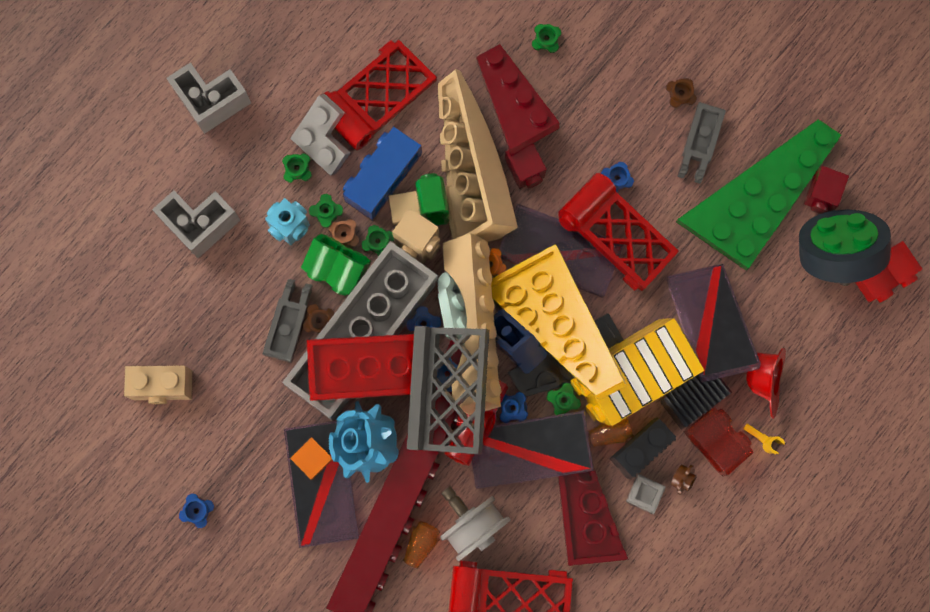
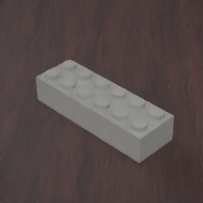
[282,241,438,421]

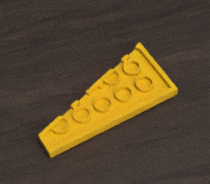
[491,244,627,400]

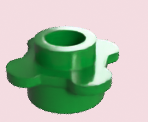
[532,24,562,53]
[282,154,312,183]
[309,194,343,228]
[361,225,394,256]
[547,383,581,417]

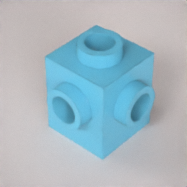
[265,198,310,246]

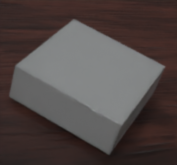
[626,474,666,514]

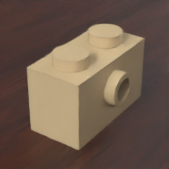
[392,208,441,264]
[124,366,192,404]

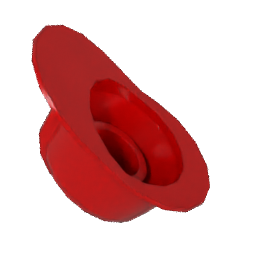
[746,348,786,419]

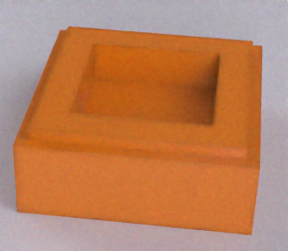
[290,437,332,480]

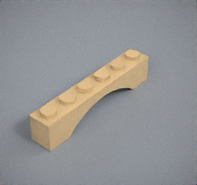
[443,232,501,415]

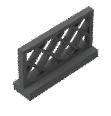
[407,326,490,454]

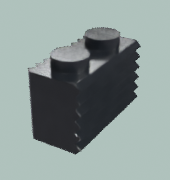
[660,372,732,430]
[609,417,676,479]

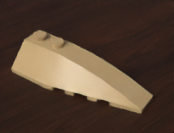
[438,69,518,242]

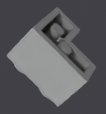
[167,62,251,134]
[152,190,241,258]

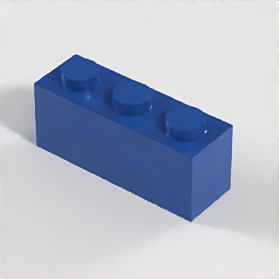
[343,126,422,221]

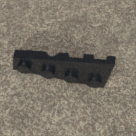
[507,313,624,397]

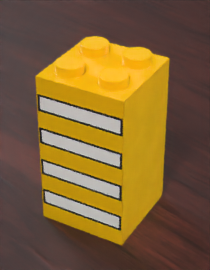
[570,318,705,426]

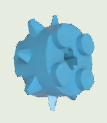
[329,401,399,483]

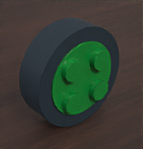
[799,209,891,286]

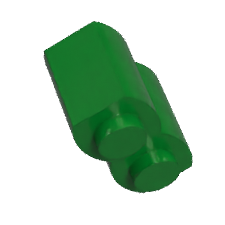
[415,173,450,226]
[301,234,371,295]

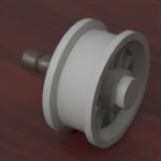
[440,486,511,562]

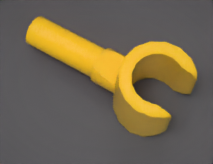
[743,423,785,454]

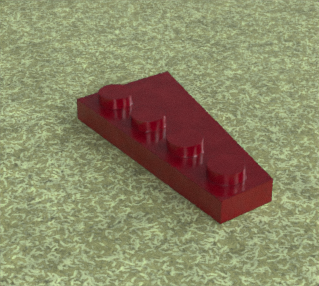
[476,44,560,156]
[557,452,629,566]

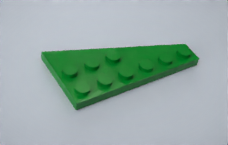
[676,119,841,271]

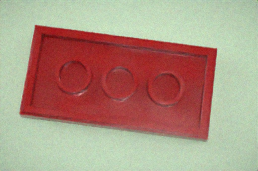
[306,334,414,401]

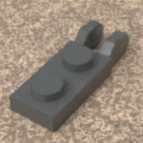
[677,102,726,184]
[263,279,313,363]

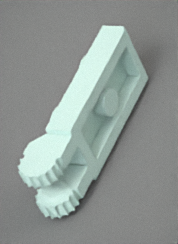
[437,272,467,345]

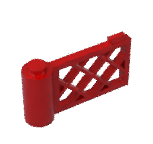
[324,39,437,151]
[558,173,679,291]
[448,560,573,612]

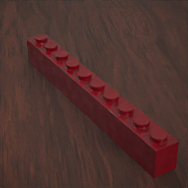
[326,340,462,612]

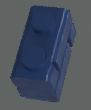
[494,309,548,374]

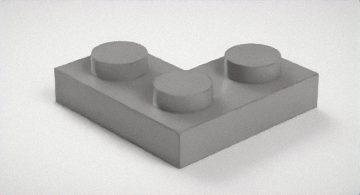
[290,94,351,176]

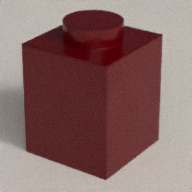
[505,143,547,189]
[803,165,849,214]

